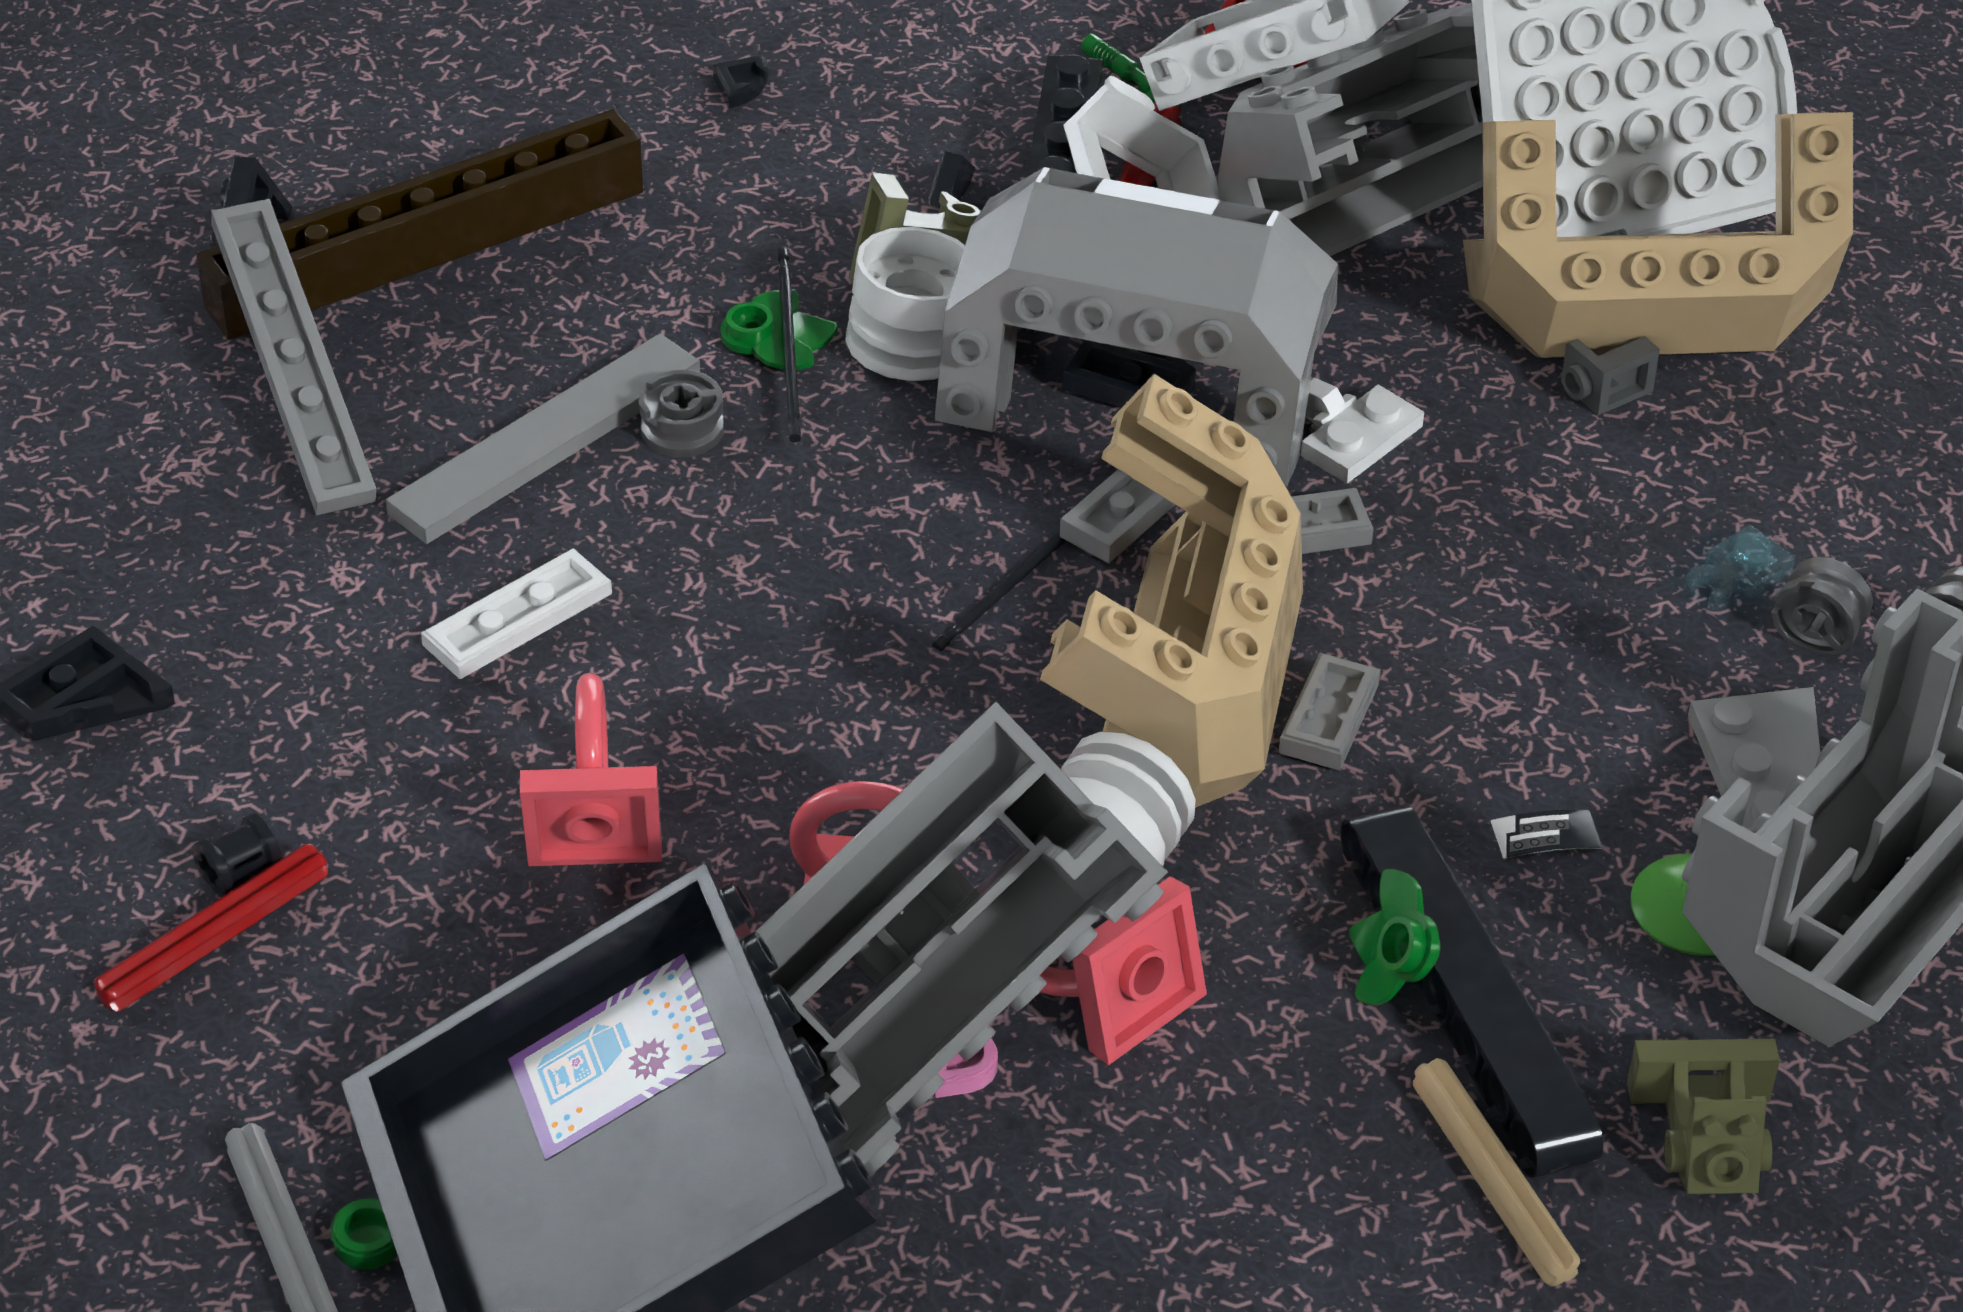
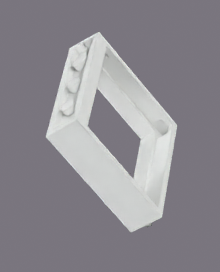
[1139,0,1410,111]

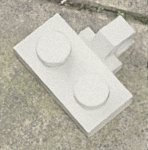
[1301,378,1424,484]

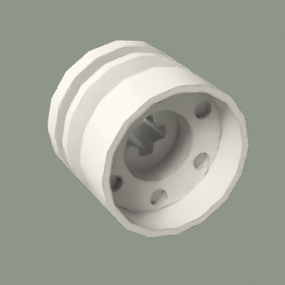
[845,227,965,381]
[1061,732,1196,866]

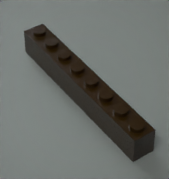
[196,109,643,340]

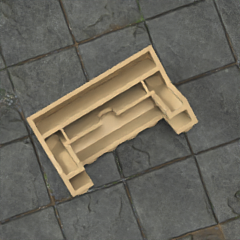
[1463,112,1853,358]
[1040,374,1303,808]

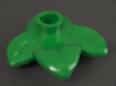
[720,289,837,370]
[1349,869,1440,1006]

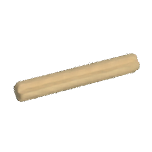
[1413,1058,1580,1287]

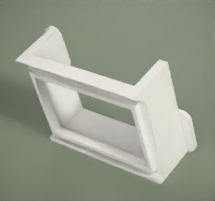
[1063,76,1223,201]

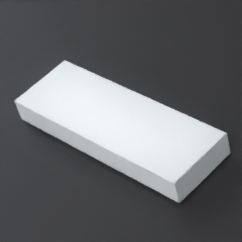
[421,548,612,679]

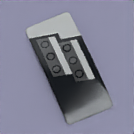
[1490,810,1602,859]

